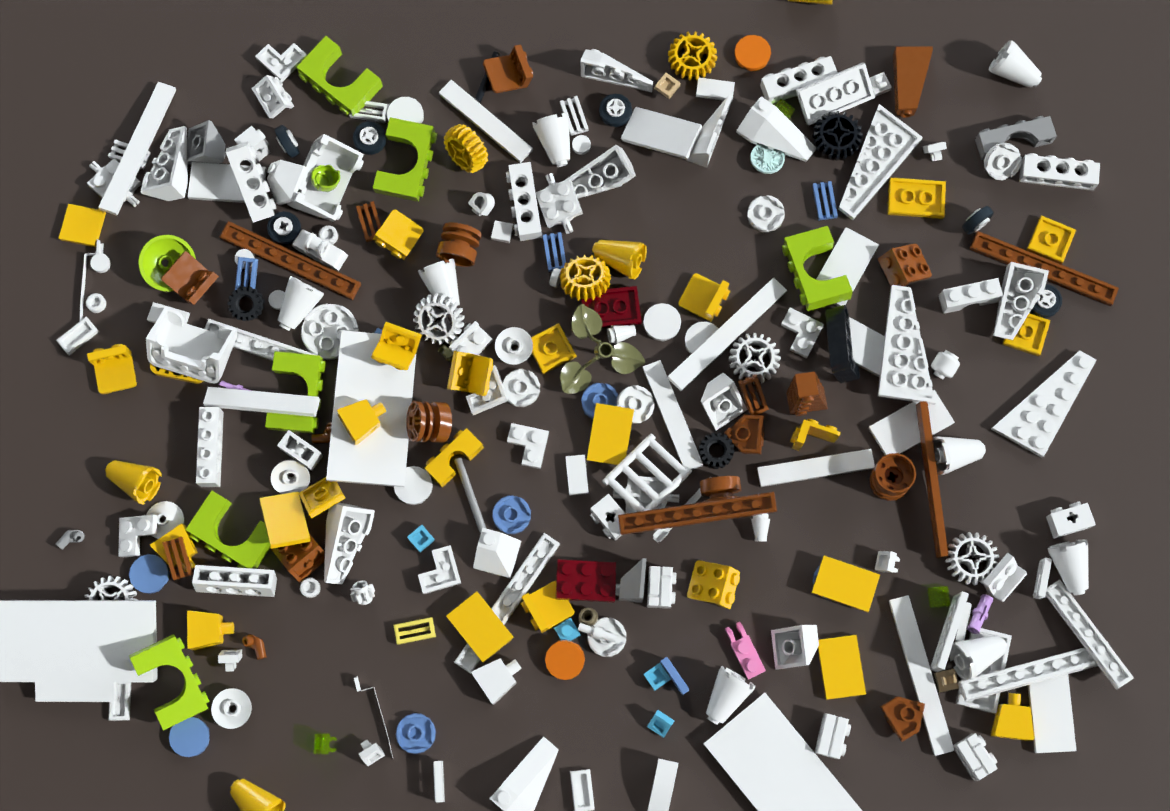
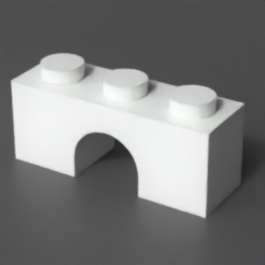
[938,278,1003,314]

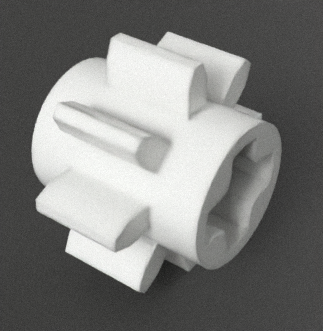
[350,580,375,605]

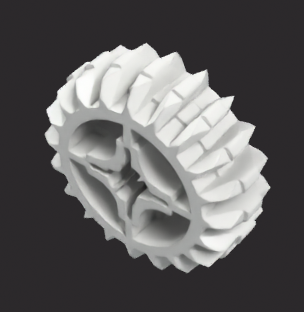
[413,293,465,344]
[729,333,781,384]
[945,532,999,585]
[84,576,138,600]

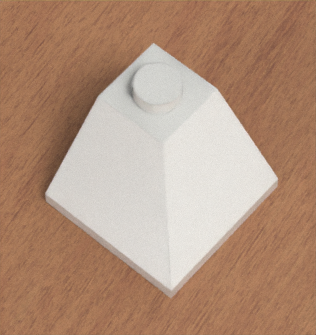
[267,160,307,205]
[701,373,747,431]
[473,528,521,579]
[771,625,819,670]

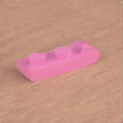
[725,622,766,680]

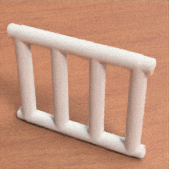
[602,433,692,512]

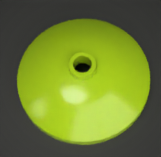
[138,235,196,292]

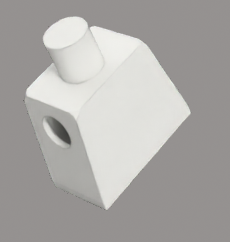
[471,658,522,705]

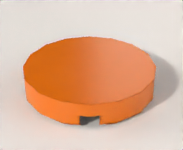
[734,35,771,71]
[545,640,585,680]

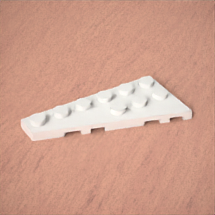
[838,104,923,220]
[878,285,936,405]
[991,351,1096,458]

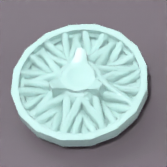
[750,143,785,174]

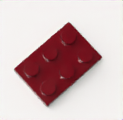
[581,286,642,329]
[556,559,616,603]

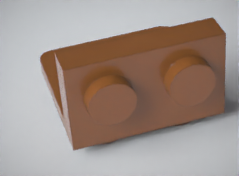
[483,45,533,93]
[878,244,932,287]

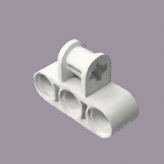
[292,229,348,272]

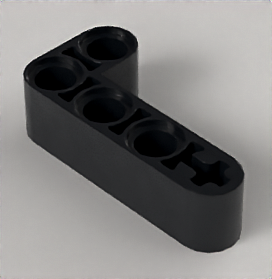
[826,305,860,383]

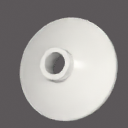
[495,327,533,365]
[271,460,310,494]
[146,501,184,539]
[211,688,252,729]

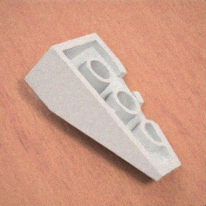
[581,49,653,92]
[686,95,732,168]
[736,97,816,162]
[141,126,188,201]
[567,145,636,199]
[993,262,1049,340]
[324,503,375,584]
[490,737,559,811]

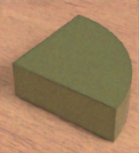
[438,344,453,363]

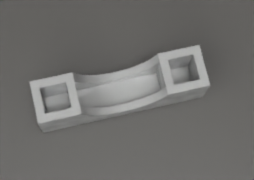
[975,116,1057,160]

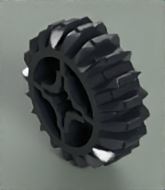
[812,111,863,161]

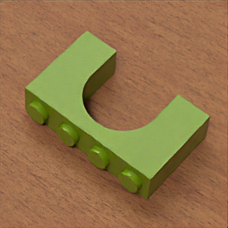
[297,36,383,116]
[373,117,437,202]
[782,226,853,311]
[265,351,325,434]
[186,491,270,569]
[129,634,210,730]

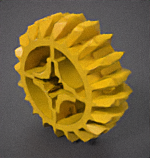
[668,31,717,81]
[444,124,488,173]
[560,254,611,301]

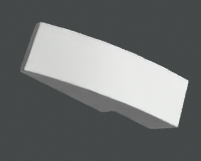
[647,759,678,811]

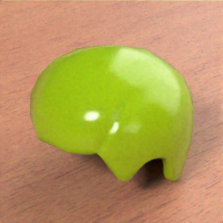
[311,165,341,192]

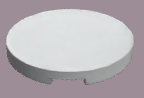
[301,303,358,360]

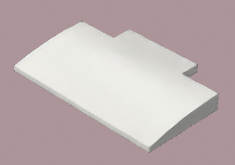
[0,600,158,702]

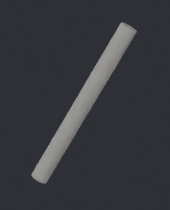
[454,458,486,532]

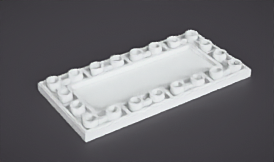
[326,330,416,487]
[704,693,862,811]

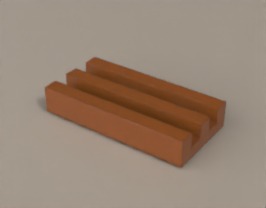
[356,201,381,242]
[738,374,769,415]
[162,537,193,580]

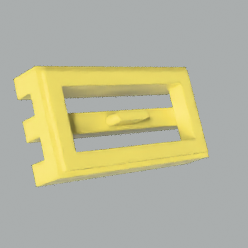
[393,617,436,645]

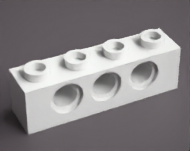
[760,56,838,104]
[226,141,277,222]
[1019,153,1100,191]
[506,162,542,241]
[196,407,224,487]
[192,565,277,597]

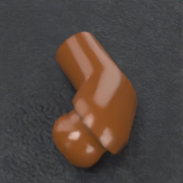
[311,423,332,444]
[242,634,267,660]

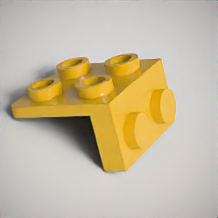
[373,210,424,260]
[679,273,730,322]
[371,322,422,371]
[87,344,137,394]
[447,351,493,396]
[790,419,840,451]
[687,560,740,610]
[521,581,574,633]

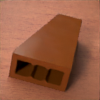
[893,46,933,118]

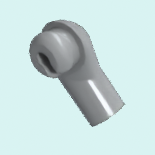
[55,530,85,550]

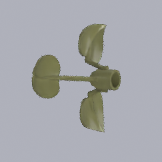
[560,304,645,394]

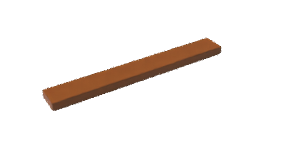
[219,221,361,300]
[970,231,1119,306]
[916,401,948,558]
[618,492,777,535]

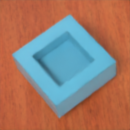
[407,525,435,553]
[554,618,581,641]
[643,663,671,691]
[647,710,674,738]

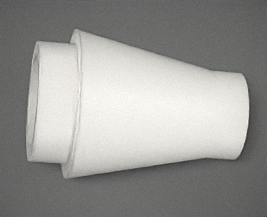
[607,325,636,344]
[751,514,770,541]

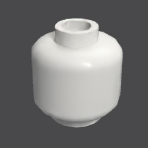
[931,350,960,379]

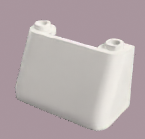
[287,134,364,222]
[146,307,237,384]

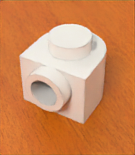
[468,192,495,216]

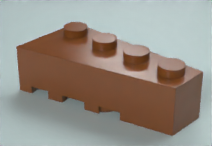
[786,371,828,416]

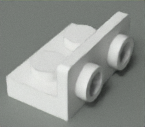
[251,75,294,119]
[449,321,493,355]
[983,553,1027,602]

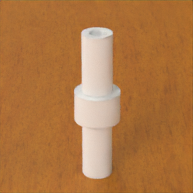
[578,623,618,643]

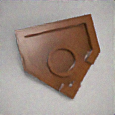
[724,415,765,455]
[880,696,925,742]

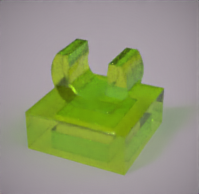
[314,733,337,754]

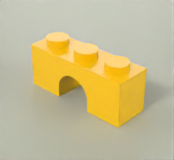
[425,428,484,488]

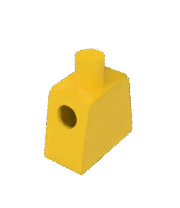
[337,399,386,445]
[150,523,198,572]
[187,611,234,650]
[991,693,1034,741]

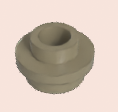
[578,608,598,627]

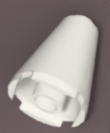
[988,40,1042,88]
[532,113,570,167]
[418,259,460,310]
[278,276,324,331]
[933,436,986,475]
[1048,539,1089,595]
[949,635,1007,681]
[706,666,755,725]

